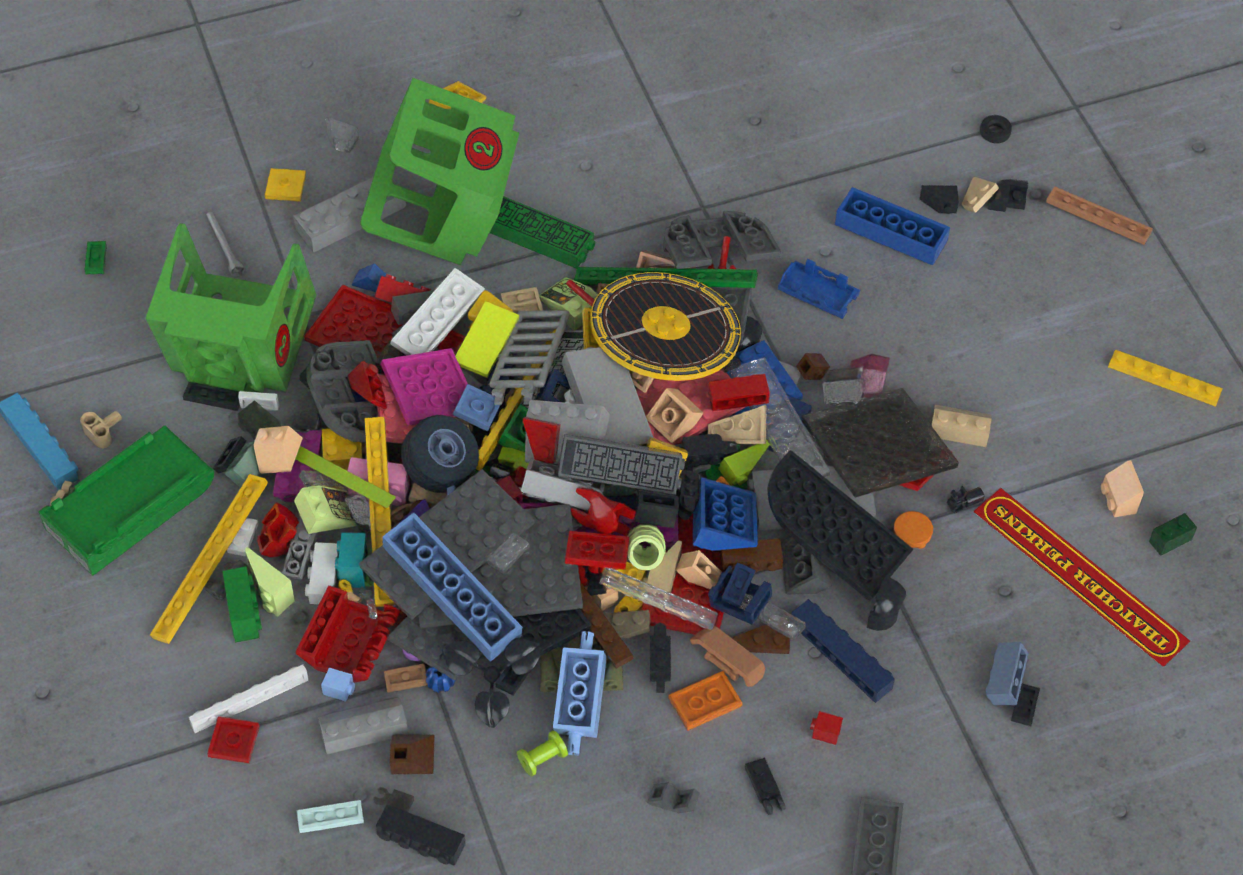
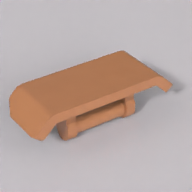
[690,626,765,687]

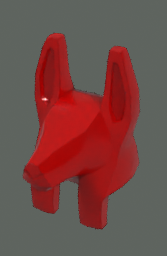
[571,487,636,536]

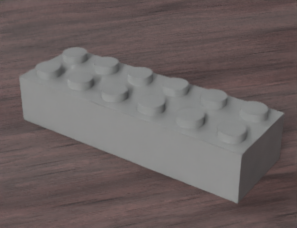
[293,177,406,253]

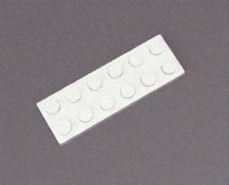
[390,268,485,355]

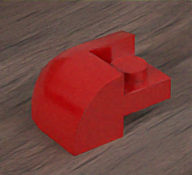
[257,502,299,557]

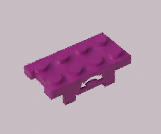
[273,430,322,502]

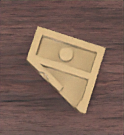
[962,177,999,213]
[501,287,545,320]

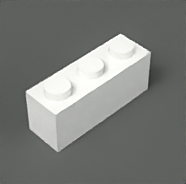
[305,542,339,604]

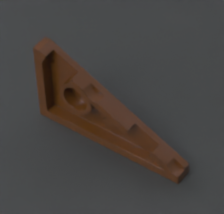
[732,616,790,654]

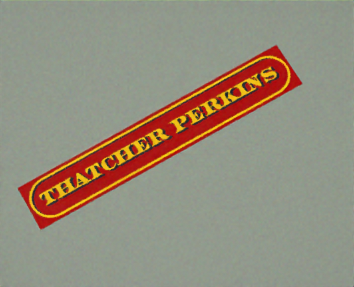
[973,488,1190,667]

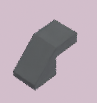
[647,782,700,813]

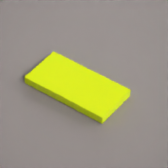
[455,301,519,378]

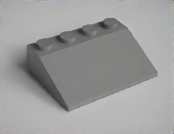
[525,400,610,466]

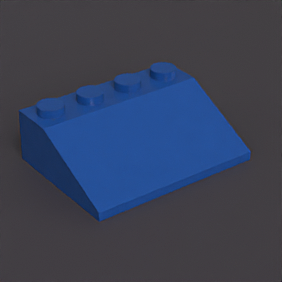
[693,477,758,551]

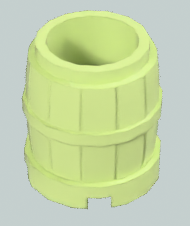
[627,524,665,570]

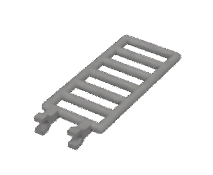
[489,310,570,405]

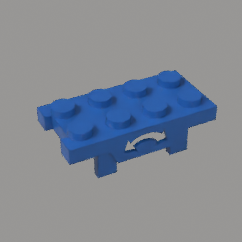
[778,259,860,319]

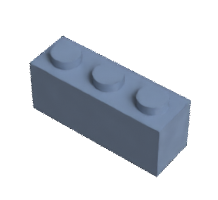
[986,642,1029,706]

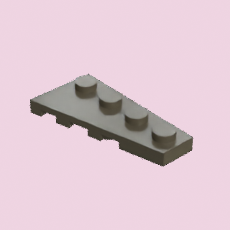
[568,610,650,649]

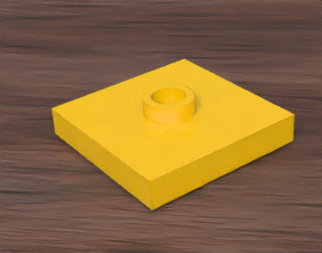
[265,168,306,202]

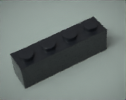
[376,804,465,866]

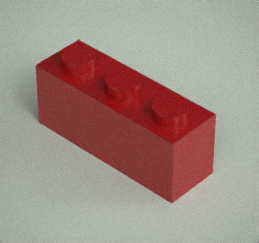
[708,374,770,411]

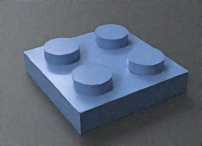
[453,384,500,431]

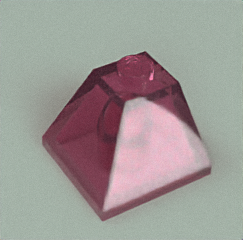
[843,354,890,400]

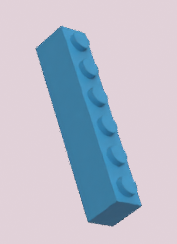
[0,393,79,490]

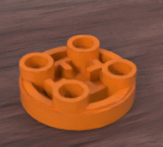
[893,511,933,549]

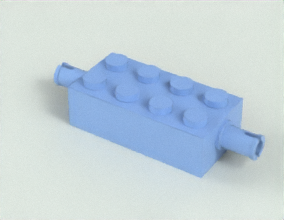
[553,631,607,756]

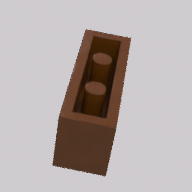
[720,538,783,573]

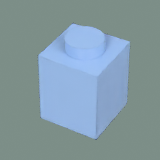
[321,668,355,701]

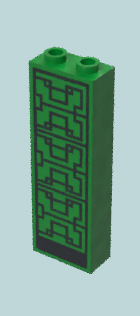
[490,196,596,269]

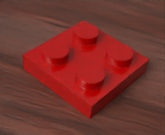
[207,717,260,763]

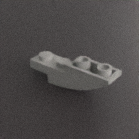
[282,517,318,579]

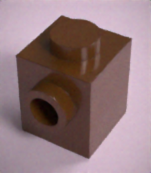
[796,353,830,380]

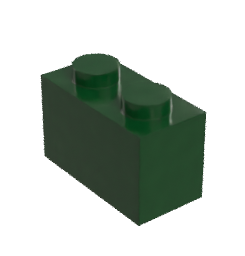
[1149,513,1197,556]

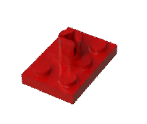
[565,531,629,573]

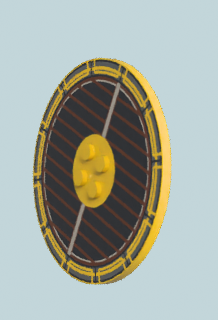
[590,272,741,381]

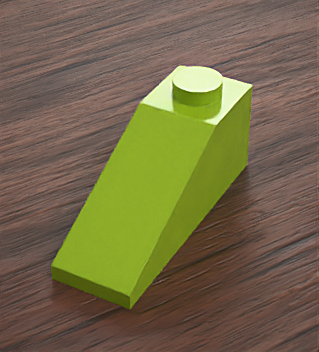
[718,439,771,486]

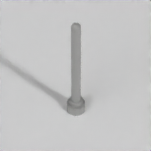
[207,211,245,277]

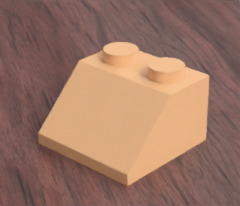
[646,388,703,443]
[253,426,303,474]
[1101,460,1144,517]

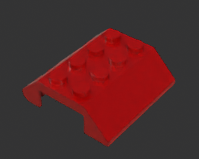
[296,585,400,683]

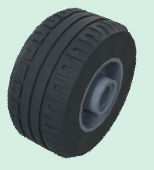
[401,415,479,493]

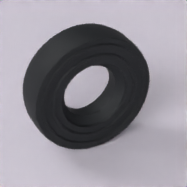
[980,115,1012,143]

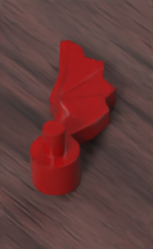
[578,565,589,587]

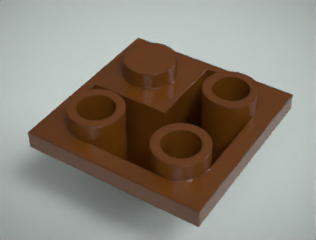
[390,735,435,774]

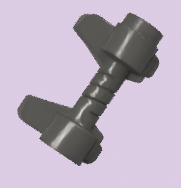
[205,560,248,600]

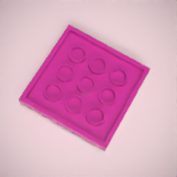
[381,348,468,426]

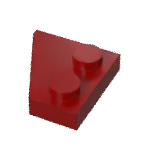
[523,417,561,464]

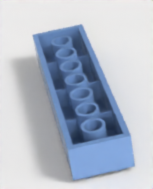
[382,513,522,662]

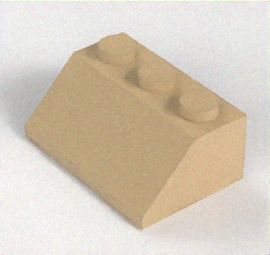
[929,405,992,447]

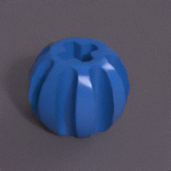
[426,667,456,693]

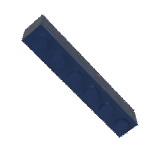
[790,599,895,703]

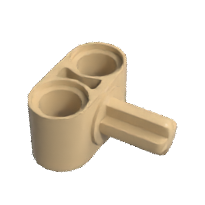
[80,411,122,448]

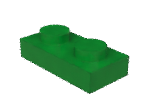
[84,241,107,274]

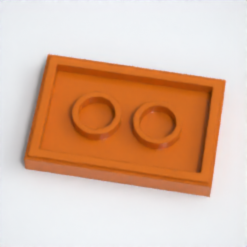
[668,671,742,731]

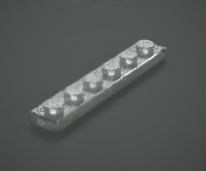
[599,568,718,630]

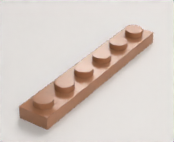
[1046,186,1153,245]

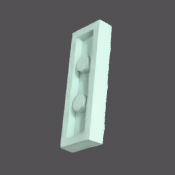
[297,800,364,833]

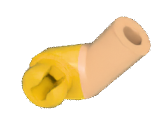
[338,579,362,603]

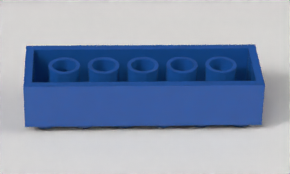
[835,187,950,265]

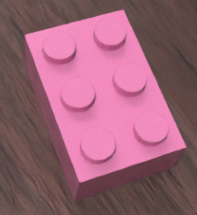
[347,457,411,506]

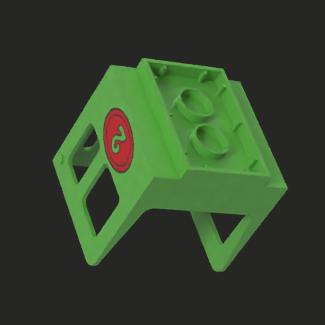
[360,78,519,265]
[146,223,317,393]

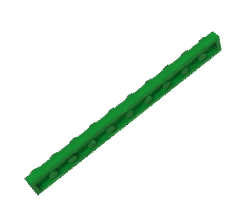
[574,267,758,288]

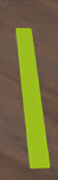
[295,446,396,508]

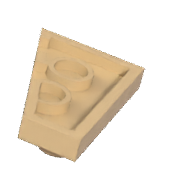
[708,405,766,444]

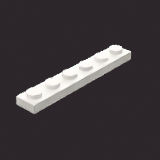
[189,664,309,733]

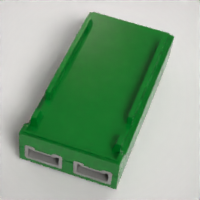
[38,425,214,576]

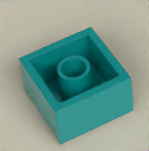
[335,533,368,588]

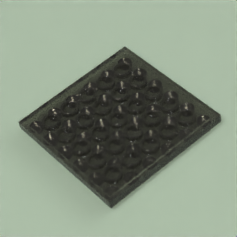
[802,388,959,497]

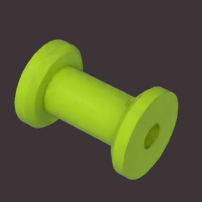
[517,730,568,777]

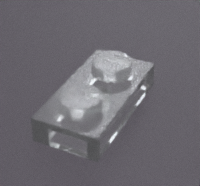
[487,533,529,574]

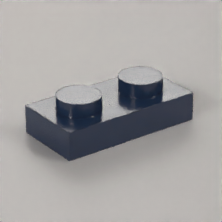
[721,562,756,608]

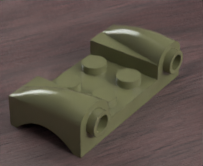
[540,648,623,692]

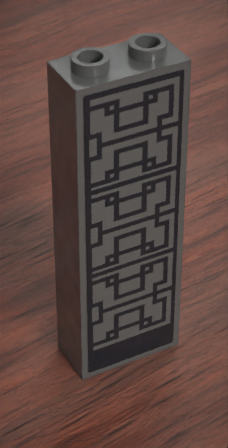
[557,433,685,495]

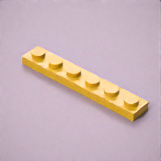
[1108,349,1223,407]

